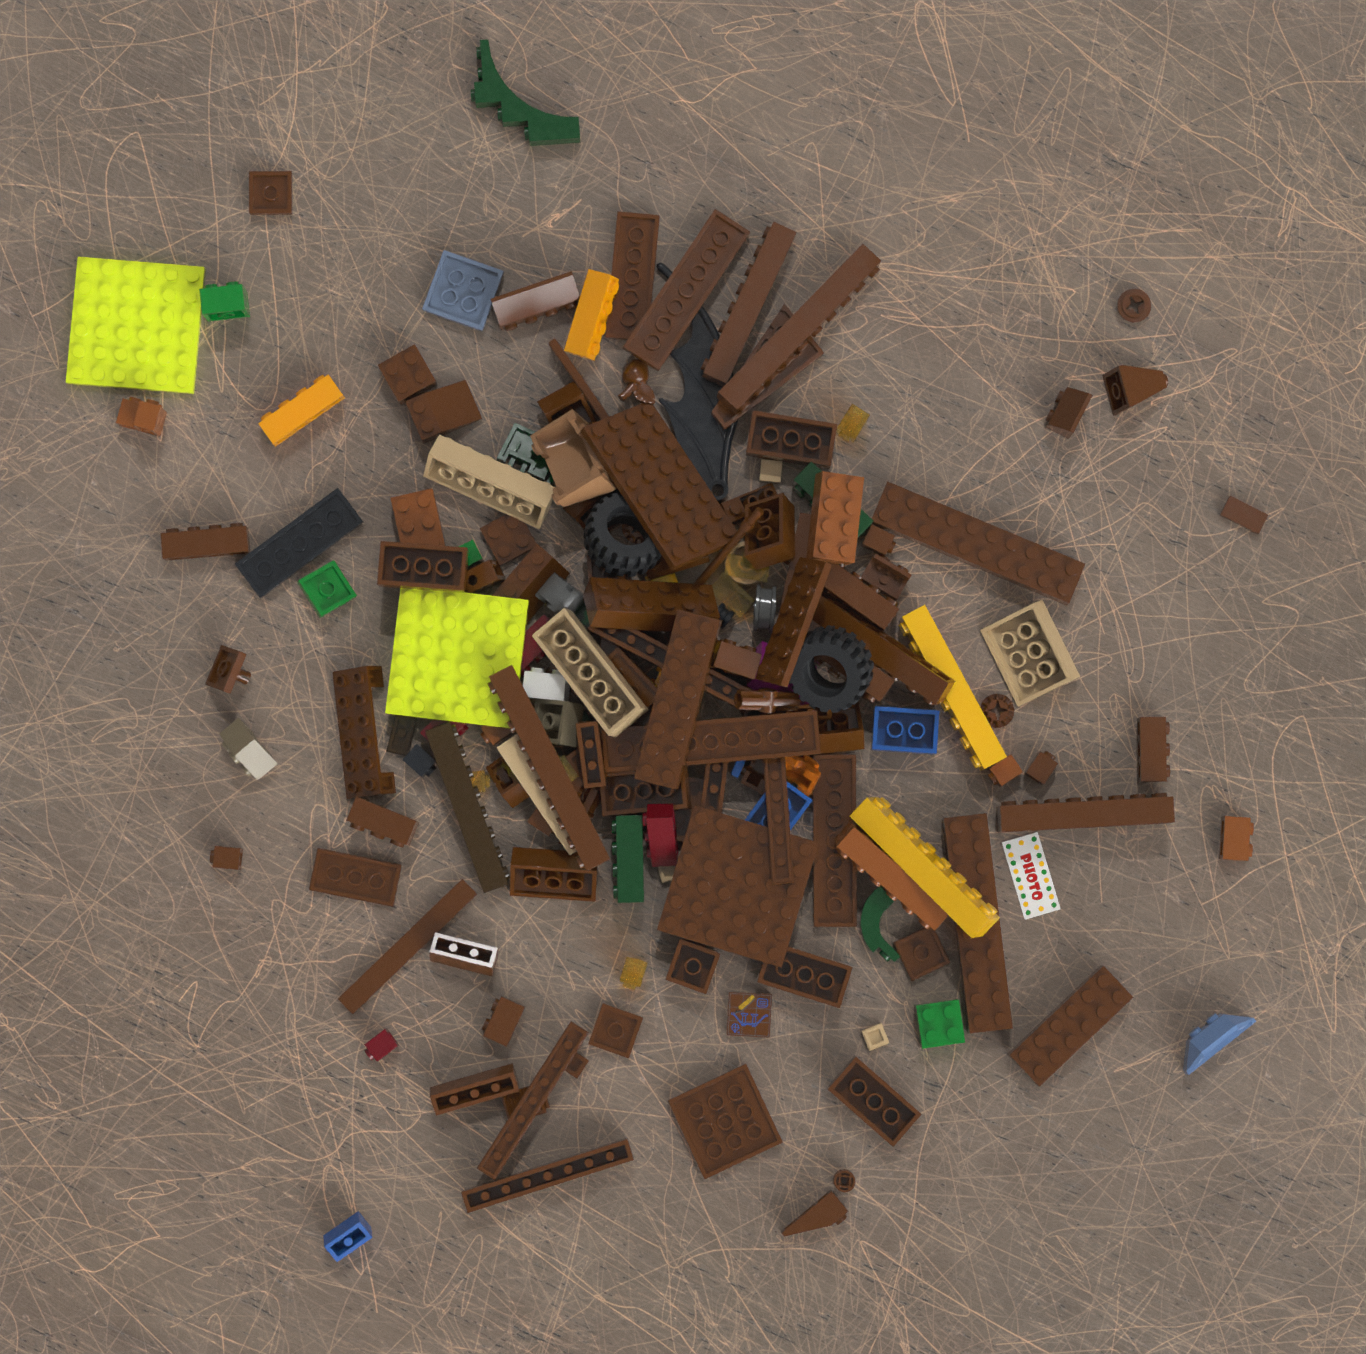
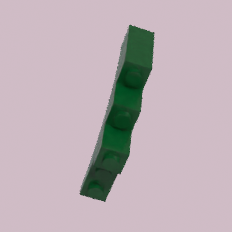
[471,39,581,146]

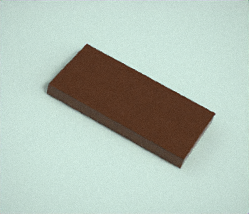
[309,848,402,907]

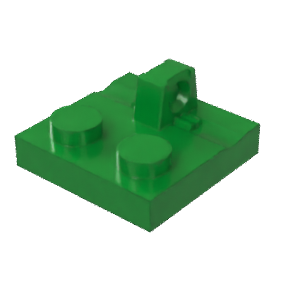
[297,560,357,618]

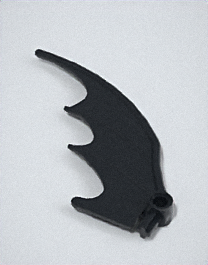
[656,262,739,504]

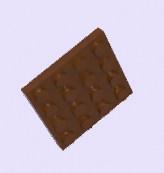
[668,1063,783,1179]

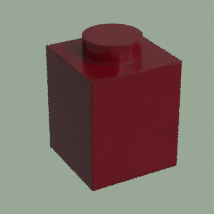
[364,1028,399,1062]

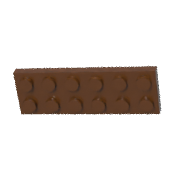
[605,211,660,340]
[755,557,832,687]

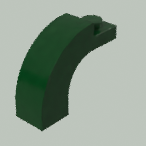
[860,886,900,962]

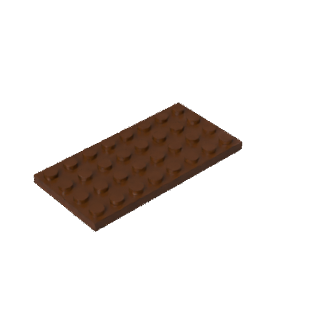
[580,403,737,571]

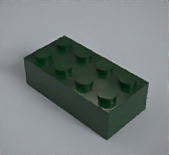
[792,461,874,540]
[612,815,644,903]

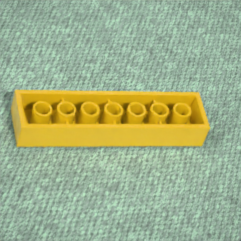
[898,605,1007,771]
[850,797,1000,938]

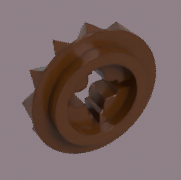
[1117,289,1151,323]
[980,694,1015,728]

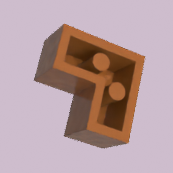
[116,397,167,437]

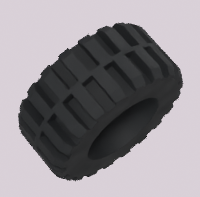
[583,492,662,577]
[789,625,874,713]

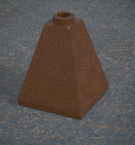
[1102,365,1168,416]

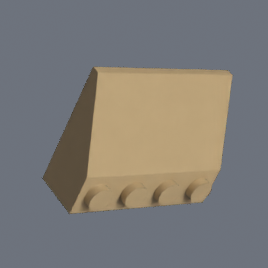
[980,600,1080,707]

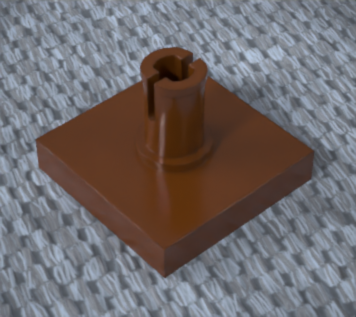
[205,645,251,694]

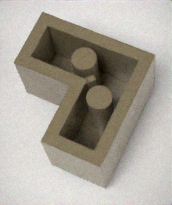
[219,718,277,780]

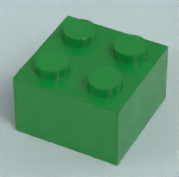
[199,281,250,322]
[914,999,965,1049]

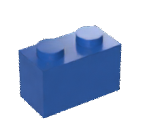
[323,1211,372,1262]

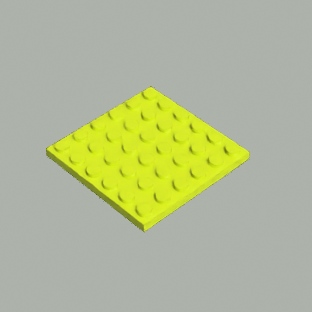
[66,257,206,394]
[385,588,529,728]

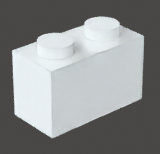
[523,667,570,701]

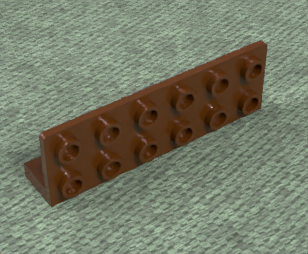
[333,666,396,799]

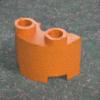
[785,755,821,797]

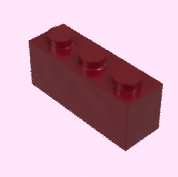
[643,803,679,867]

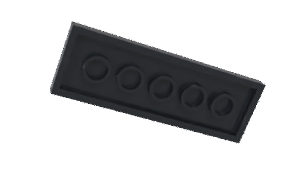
[235,488,364,599]

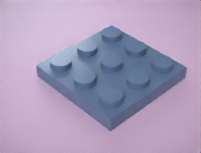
[422,250,504,332]

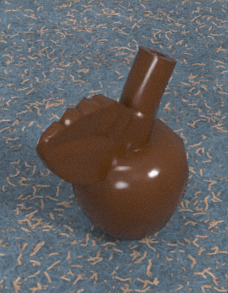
[618,359,655,405]

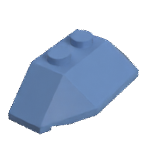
[1183,1013,1256,1075]

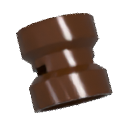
[833,1169,856,1192]

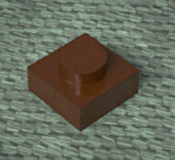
[565,1052,589,1079]

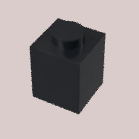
[402,744,437,778]

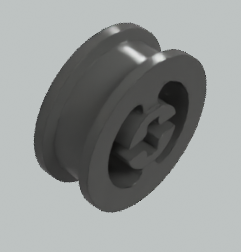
[753,584,776,633]

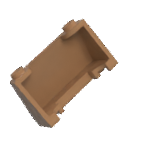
[530,409,617,507]

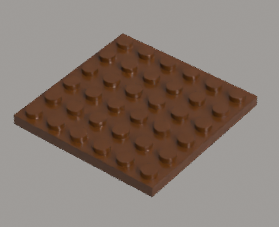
[657,805,819,967]

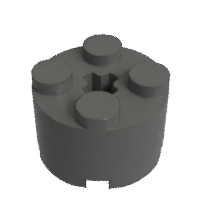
[535,572,584,614]

